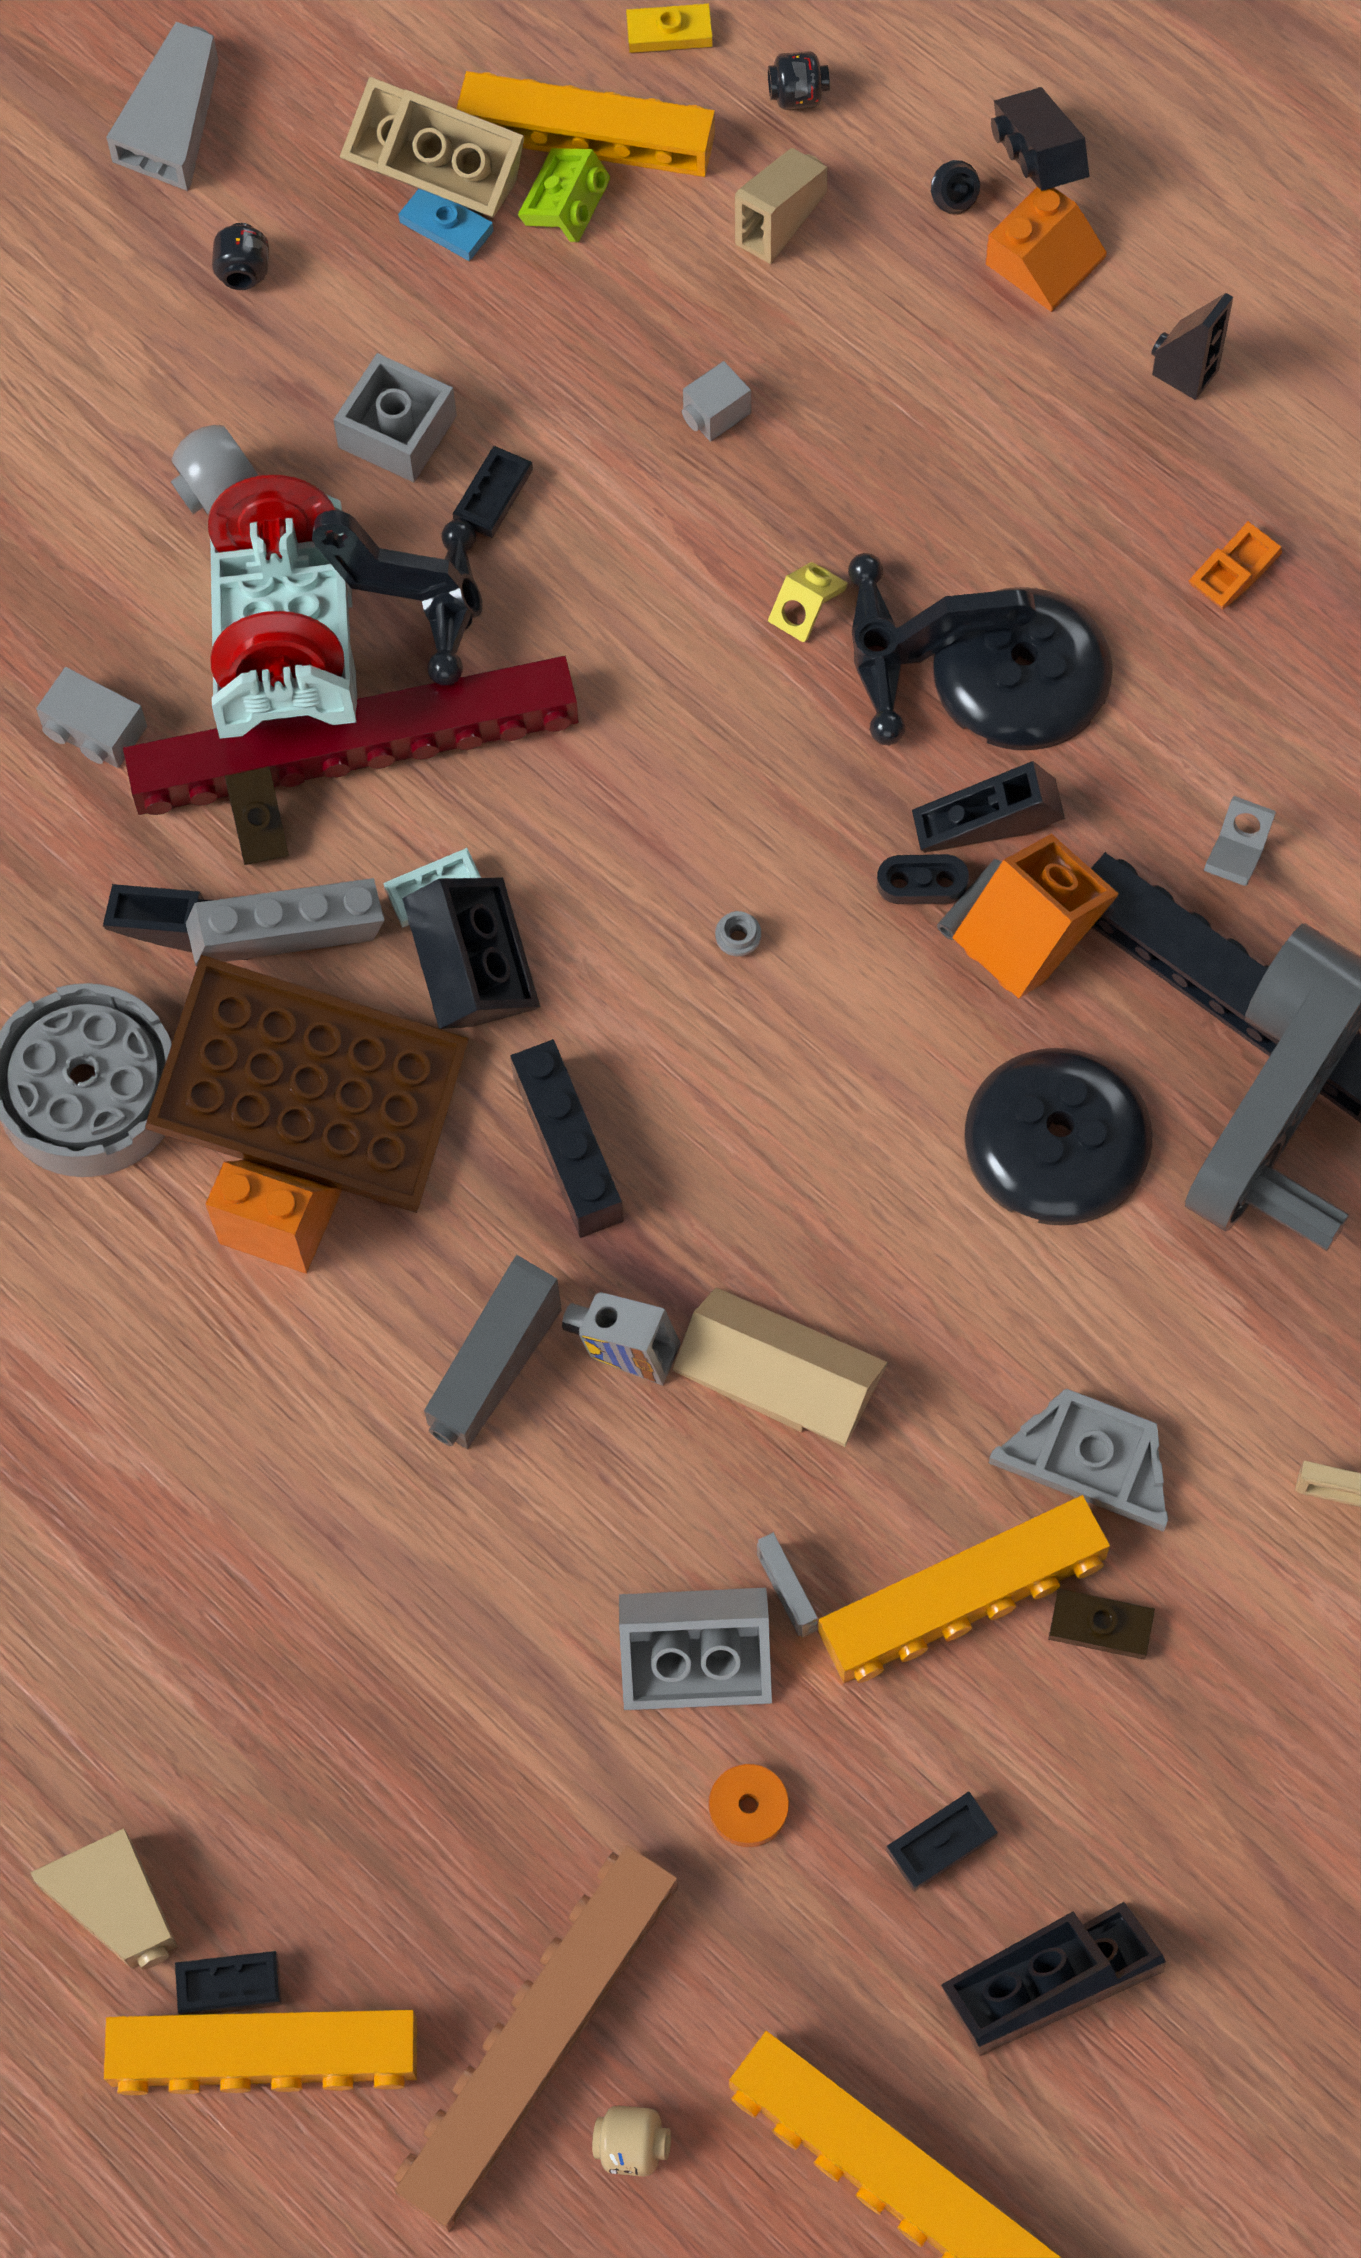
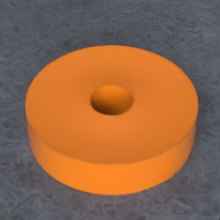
[709,1764,789,1847]

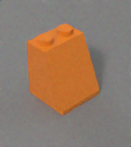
[952,833,1119,999]
[205,1159,342,1274]

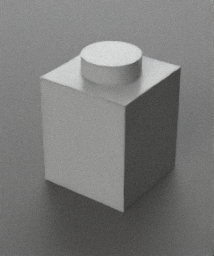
[682,361,751,442]

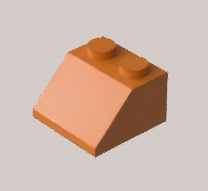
[986,187,1107,312]

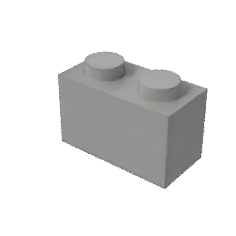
[36,667,147,768]

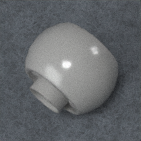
[171,425,258,516]

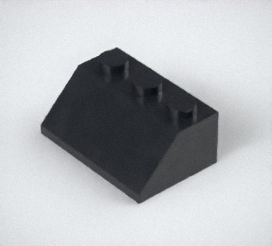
[402,877,540,1029]

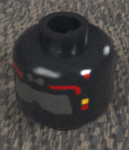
[768,51,830,110]
[212,223,269,290]

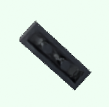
[991,87,1090,191]

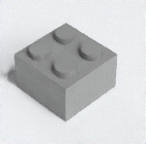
[333,353,457,482]

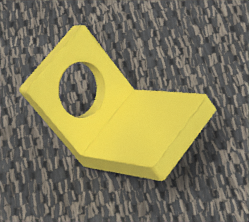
[768,562,848,642]

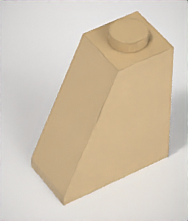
[735,148,827,264]
[31,1828,178,1970]

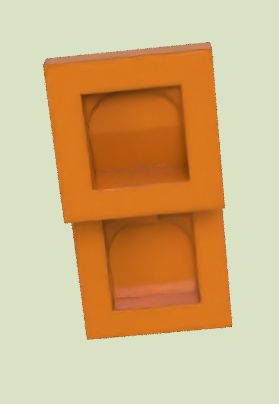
[1188,521,1282,610]

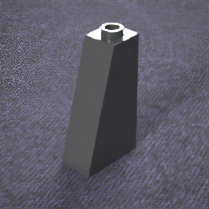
[424,1255,562,1449]

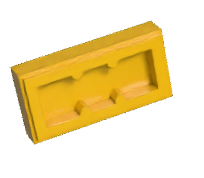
[626,3,712,53]

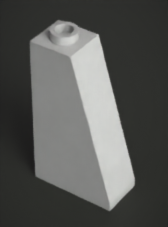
[106,21,219,191]

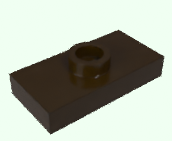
[225,766,289,865]
[1048,1589,1155,1660]

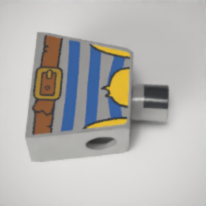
[562,1292,681,1386]

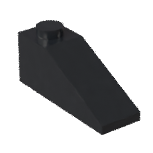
[1151,293,1233,400]
[912,761,1065,853]

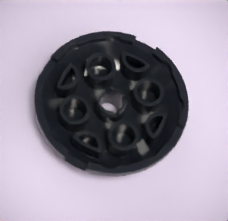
[933,587,1112,750]
[964,1048,1152,1226]

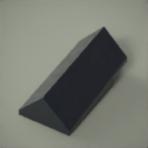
[941,1902,1166,2056]

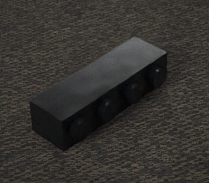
[510,1039,624,1238]

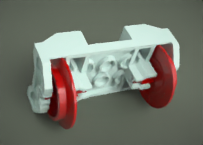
[208,475,357,739]

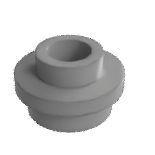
[715,911,761,957]

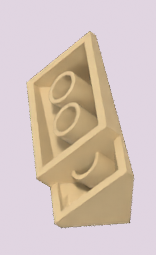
[340,76,524,218]
[673,1287,888,1447]

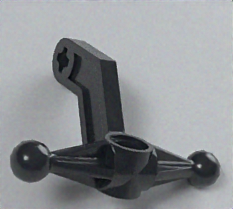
[312,510,483,686]
[848,553,1036,746]

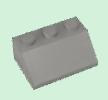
[619,1588,772,1710]

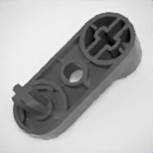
[1185,923,1361,1251]

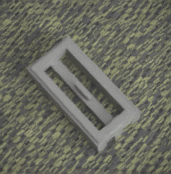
[757,1532,818,1638]

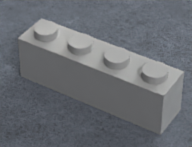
[186,878,384,966]

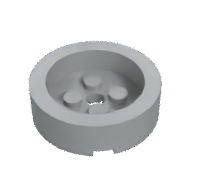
[0,983,172,1177]

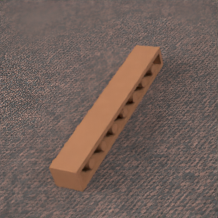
[394,1845,678,2232]

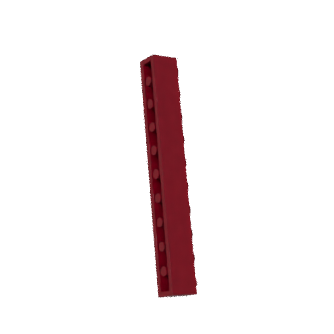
[123,655,579,815]

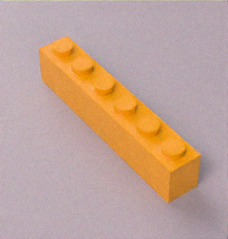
[456,71,715,177]
[818,1495,1110,1683]
[104,2010,417,2095]

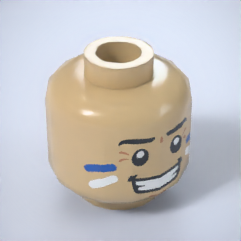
[592,2105,671,2177]

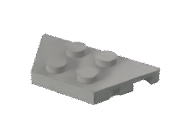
[989,1388,1168,1532]

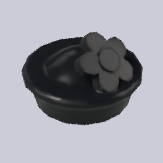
[931,160,980,214]

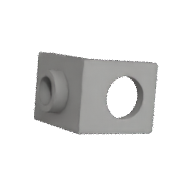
[1204,796,1276,886]

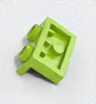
[518,148,610,242]

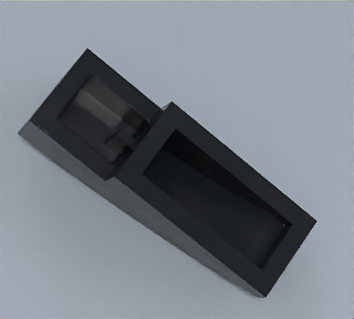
[103,884,249,960]

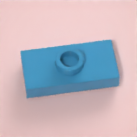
[398,189,493,262]

